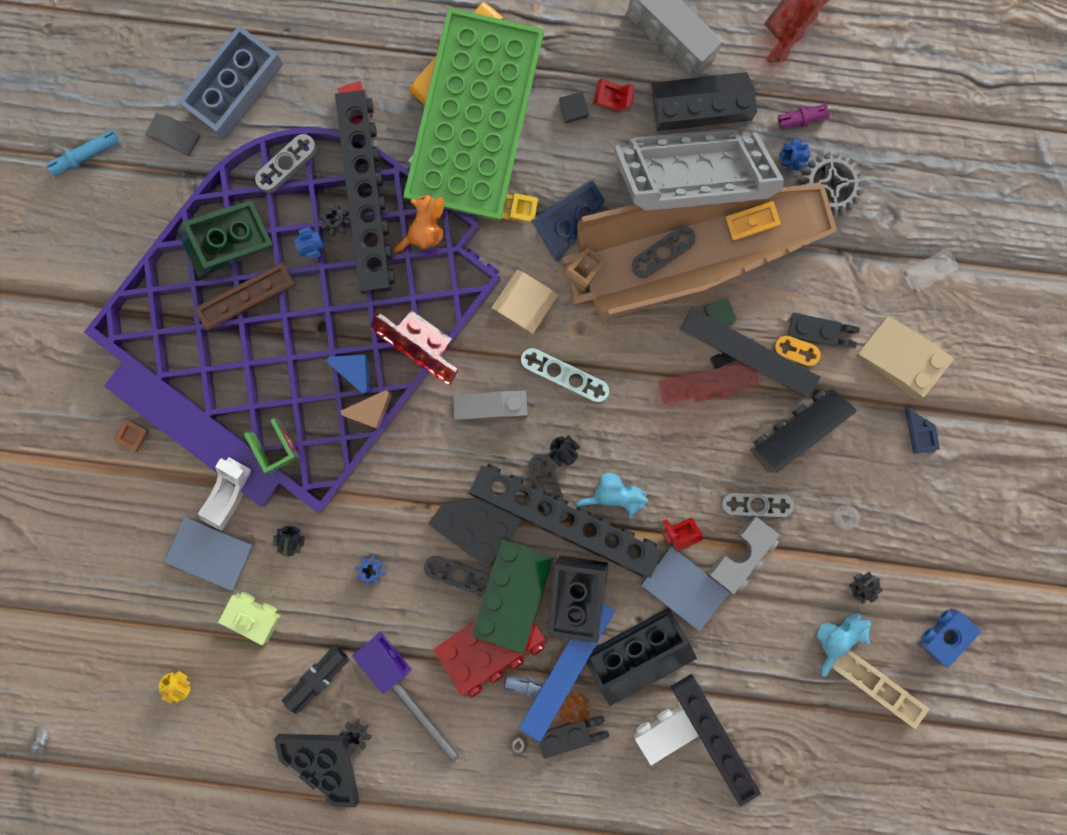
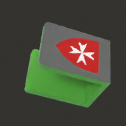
[244,418,301,473]

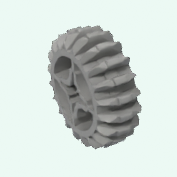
[798,152,865,219]

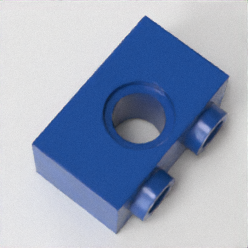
[918,608,981,668]

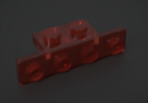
[764,0,830,63]
[370,311,458,385]
[659,364,759,404]

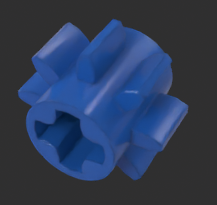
[779,139,811,170]
[294,227,325,260]
[355,555,386,587]

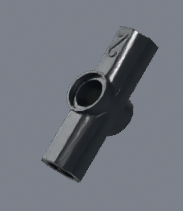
[282,645,350,715]

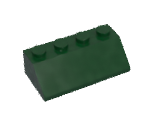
[471,539,553,654]

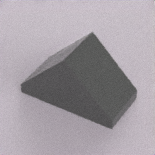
[145,113,200,157]

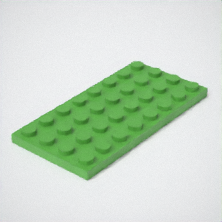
[403,7,545,222]

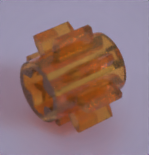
[560,692,590,725]

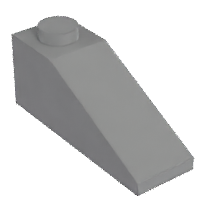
[453,390,527,420]

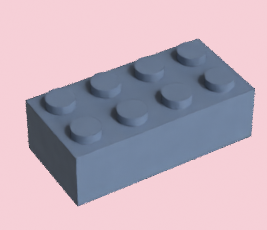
[178,25,283,140]

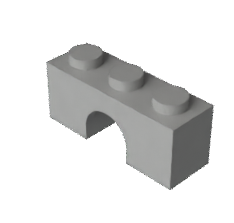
[707,516,780,594]

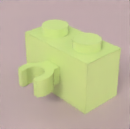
[218,592,281,645]

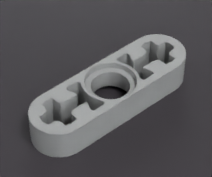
[255,134,317,193]
[721,493,794,517]

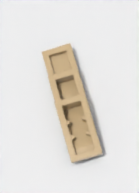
[832,650,929,729]

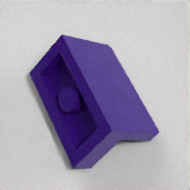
[352,631,412,694]

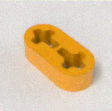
[773,336,821,367]

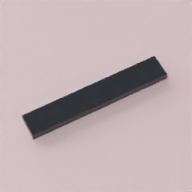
[679,307,821,399]
[670,673,761,807]

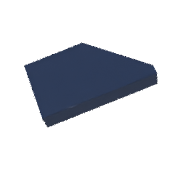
[905,408,940,454]

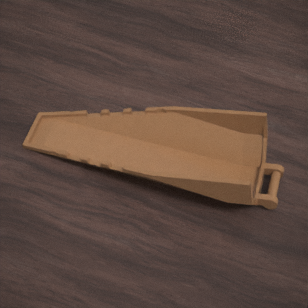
[561,184,837,320]

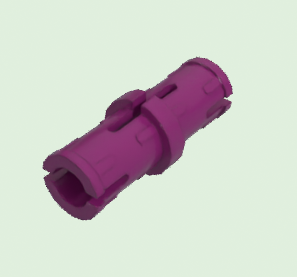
[778,103,830,131]

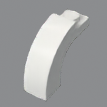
[198,457,251,532]

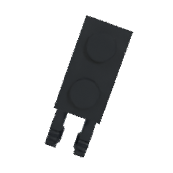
[788,313,860,349]
[538,716,609,759]

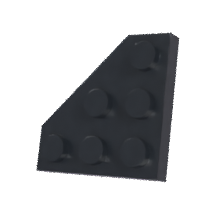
[428,496,525,568]
[274,734,360,807]

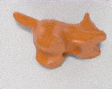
[393,195,444,253]

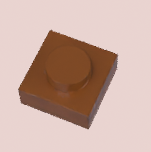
[113,419,150,452]

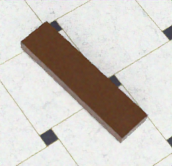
[194,262,296,331]

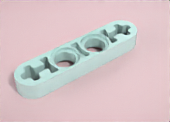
[521,348,609,403]

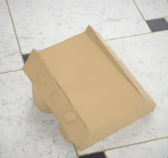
[491,269,558,334]

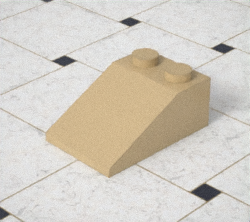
[857,316,954,400]

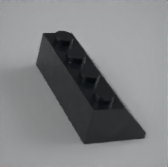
[651,72,757,131]
[750,389,857,473]
[586,607,697,706]

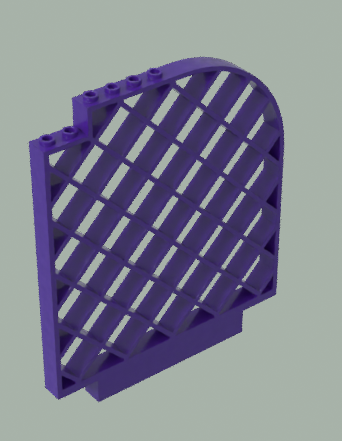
[83,128,501,513]

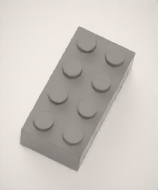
[627,0,723,78]

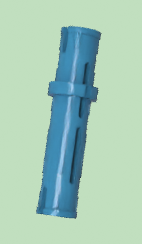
[46,129,120,177]

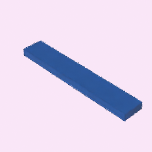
[518,603,616,742]

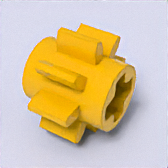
[158,671,190,704]

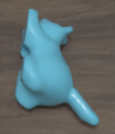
[576,473,649,519]
[817,613,871,677]

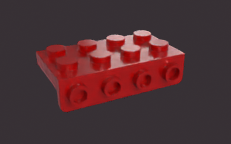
[433,620,548,698]

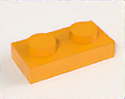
[725,201,781,242]

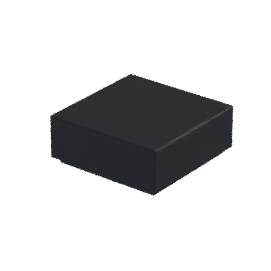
[559,92,589,123]

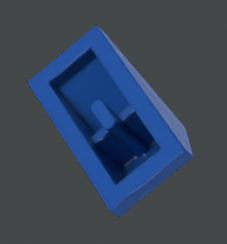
[326,355,370,396]

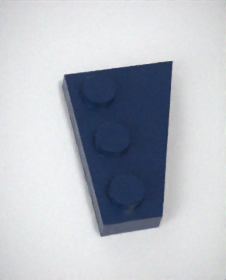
[531,180,605,262]

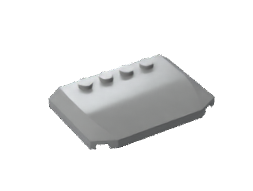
[614,129,784,211]

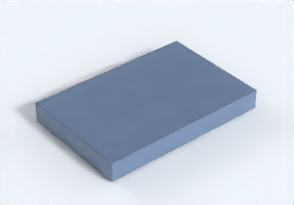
[165,516,254,591]
[640,546,730,632]

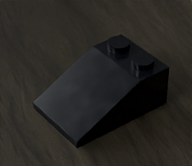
[548,556,609,643]

